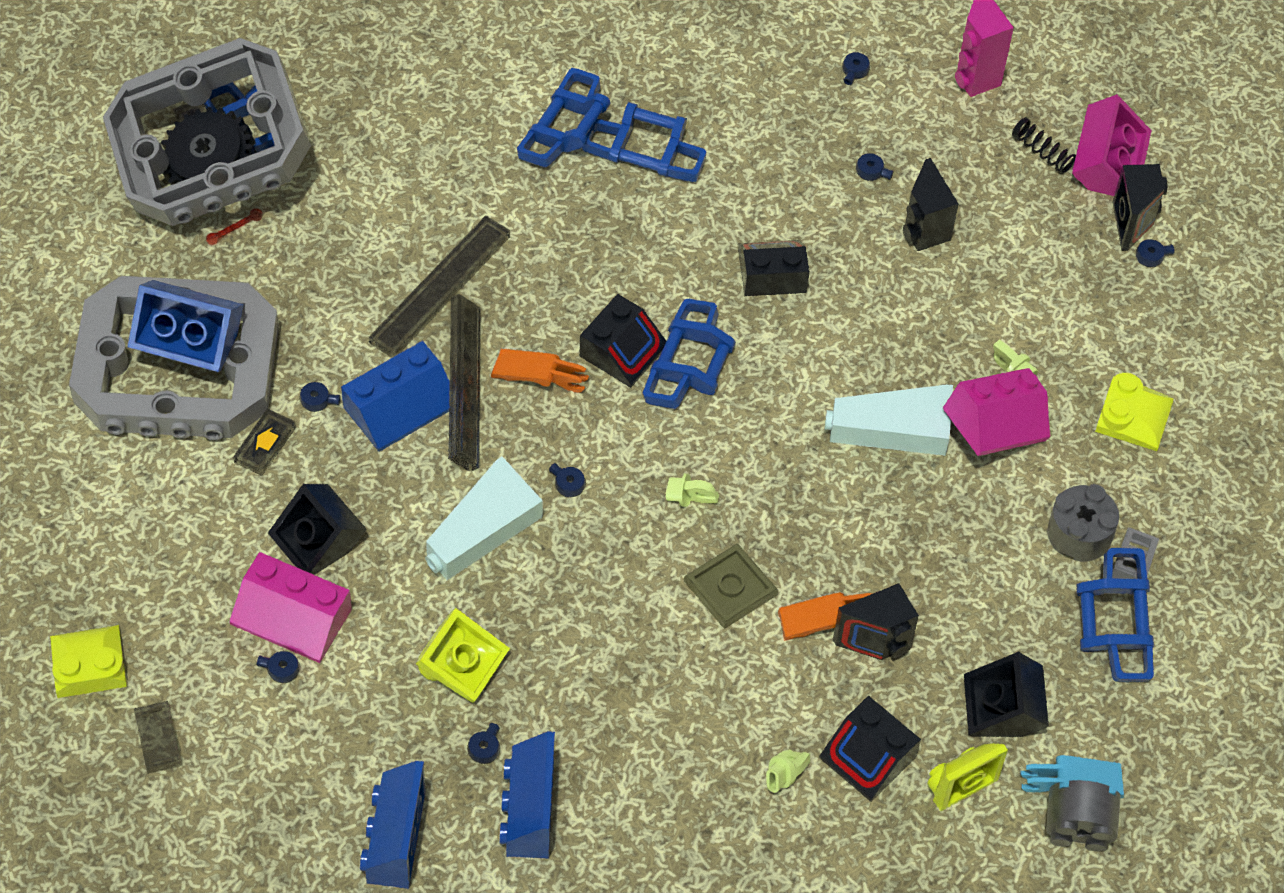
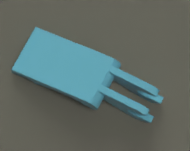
[1021,755,1124,798]

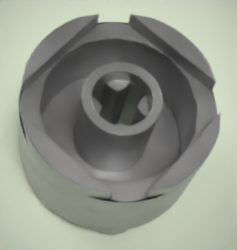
[1047,484,1119,562]
[1046,780,1121,852]

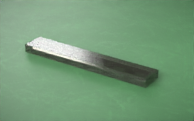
[369,215,510,358]
[448,294,480,471]

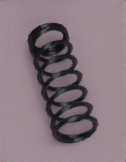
[1012,117,1076,174]

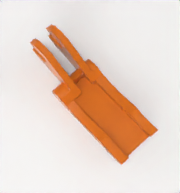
[491,349,589,393]
[778,592,873,641]

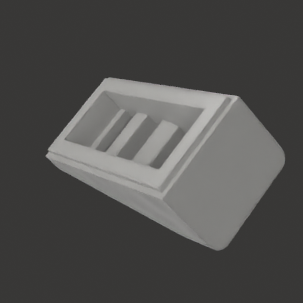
[1112,527,1159,595]

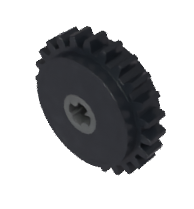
[161,107,257,185]

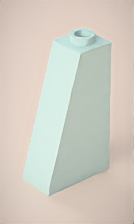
[825,384,953,456]
[425,457,543,580]

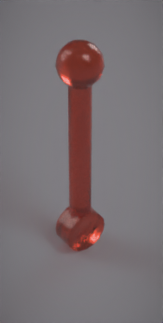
[206,208,262,245]

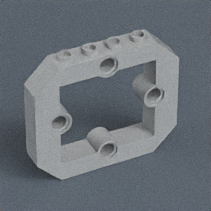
[103,38,311,226]
[69,276,279,440]

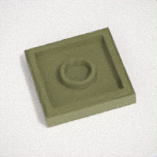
[684,543,778,629]

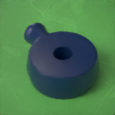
[842,52,870,85]
[856,153,894,181]
[1136,239,1175,267]
[299,382,340,412]
[549,463,586,497]
[256,651,300,683]
[467,723,500,764]

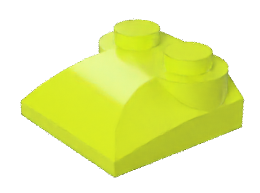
[1095,373,1174,451]
[416,608,510,703]
[50,625,127,698]
[927,743,1008,811]

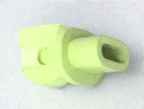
[993,340,1038,375]
[666,473,719,507]
[766,750,810,793]

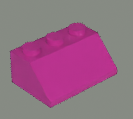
[955,0,1014,97]
[1072,94,1152,196]
[943,368,1050,456]
[229,552,352,663]

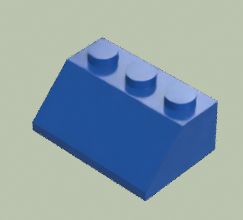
[127,280,244,372]
[341,341,460,452]
[500,731,555,859]
[360,761,426,889]

